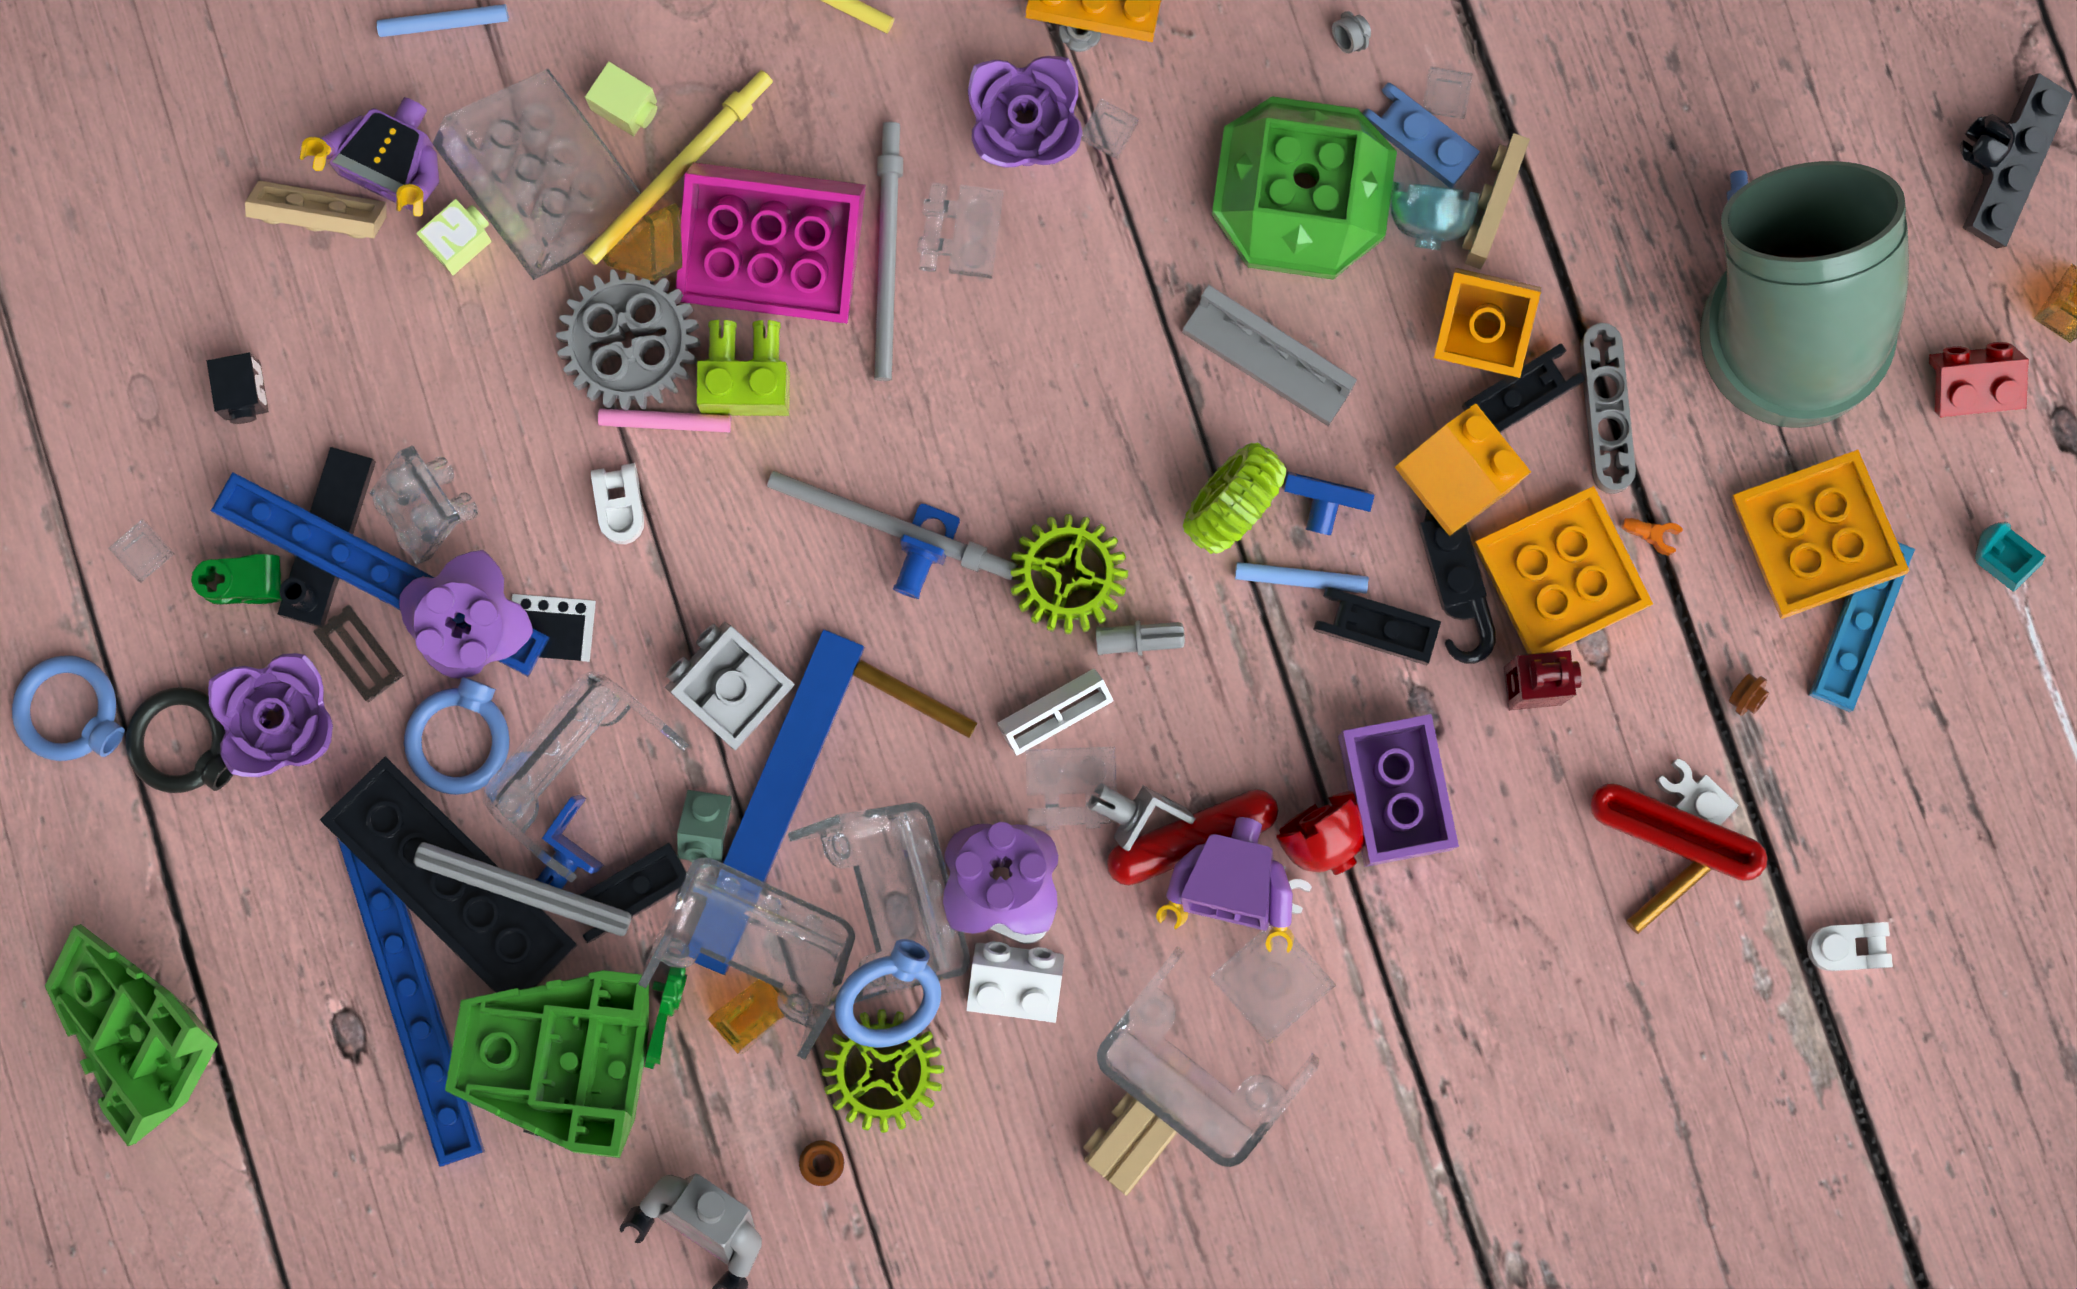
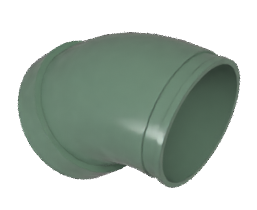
[1700,161,1909,428]

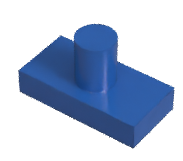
[1283,471,1375,535]

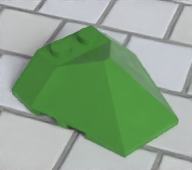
[45,924,218,1146]
[445,970,649,1158]

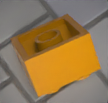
[1434,268,1541,378]
[1394,403,1531,536]

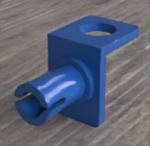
[893,504,960,599]
[535,794,604,889]

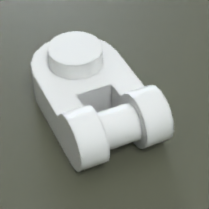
[591,463,644,544]
[1807,922,1893,971]

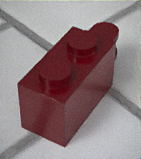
[1504,650,1582,711]

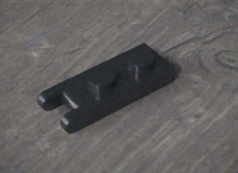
[1462,343,1586,434]
[1313,587,1441,666]
[580,843,693,944]

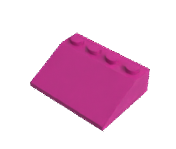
[676,162,866,324]

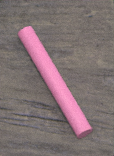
[598,408,731,433]

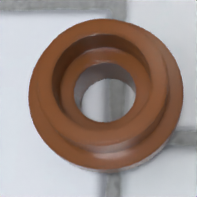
[1729,673,1769,716]
[799,1140,845,1186]

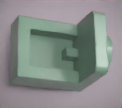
[677,790,732,864]

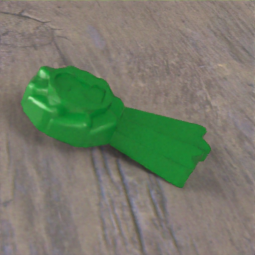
[644,961,687,1069]

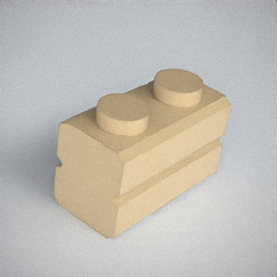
[1083,1090,1184,1196]

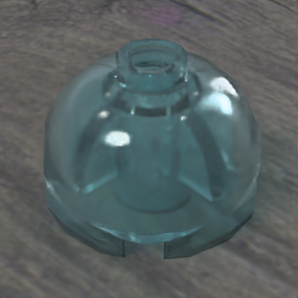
[1391,181,1480,250]

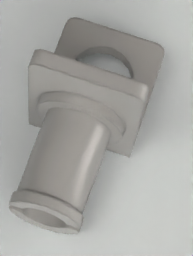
[1088,783,1195,851]

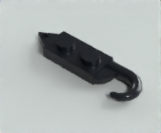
[1418,509,1496,664]

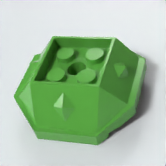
[1212,97,1397,280]

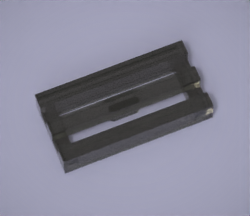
[313,605,404,703]

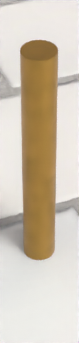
[853,660,978,738]
[1626,862,1712,934]

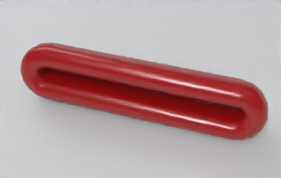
[1590,783,1767,881]
[1107,789,1279,886]

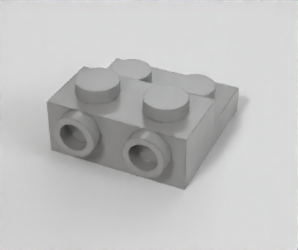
[665,622,795,751]

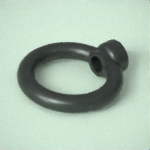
[125,687,234,793]

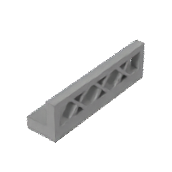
[1182,285,1357,427]

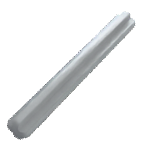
[414,842,631,936]

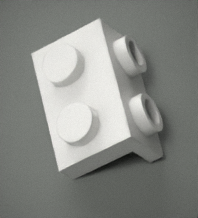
[967,941,1064,1023]

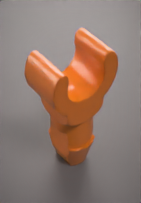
[1621,518,1683,556]

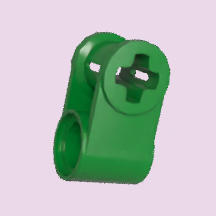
[191,554,282,605]

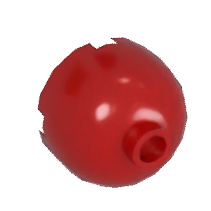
[1276,791,1365,875]

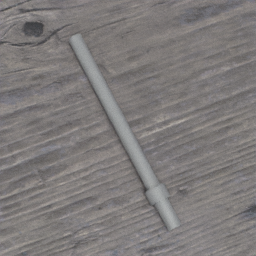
[874,122,903,381]
[767,471,1018,581]

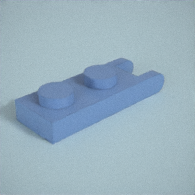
[1362,83,1480,189]

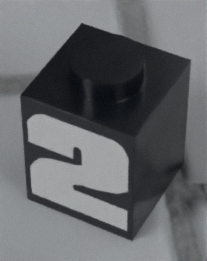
[206,352,269,424]

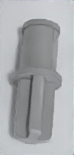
[1096,620,1185,656]

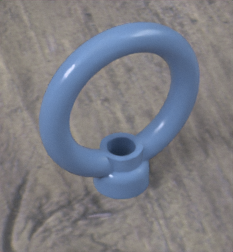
[12,656,125,761]
[404,677,510,795]
[835,939,941,1048]

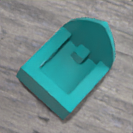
[1975,522,2046,592]

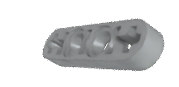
[1580,323,1636,494]

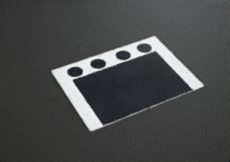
[512,594,596,662]

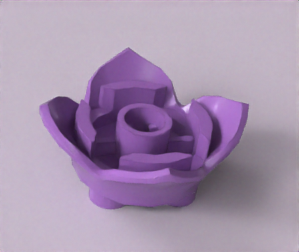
[968,56,1082,168]
[399,550,533,679]
[208,653,333,777]
[943,822,1058,935]

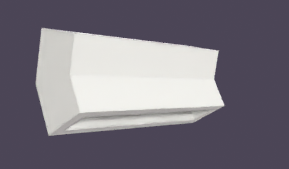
[998,668,1114,756]

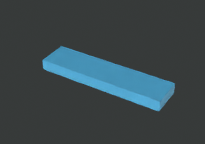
[1808,542,1915,712]

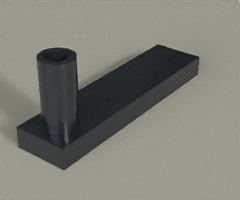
[277,447,376,628]

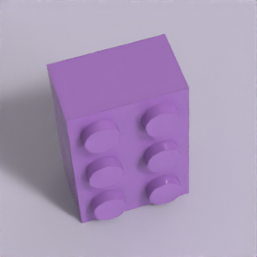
[1338,714,1459,867]

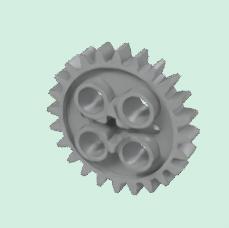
[556,268,701,411]

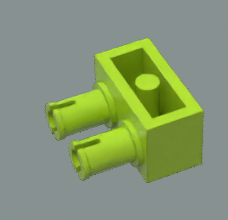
[697,320,790,416]

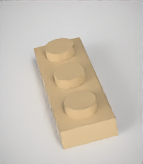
[1462,133,1530,270]
[245,181,386,238]

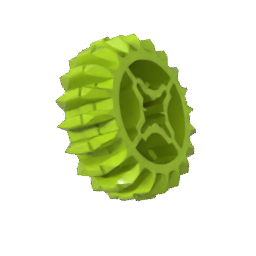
[1183,442,1286,554]
[1011,514,1128,634]
[822,1009,944,1133]

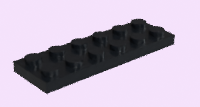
[320,756,577,993]

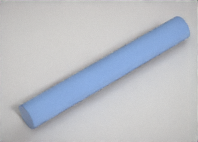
[377,4,509,37]
[1235,562,1369,594]

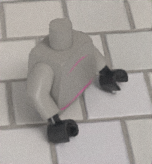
[619,1173,762,1289]

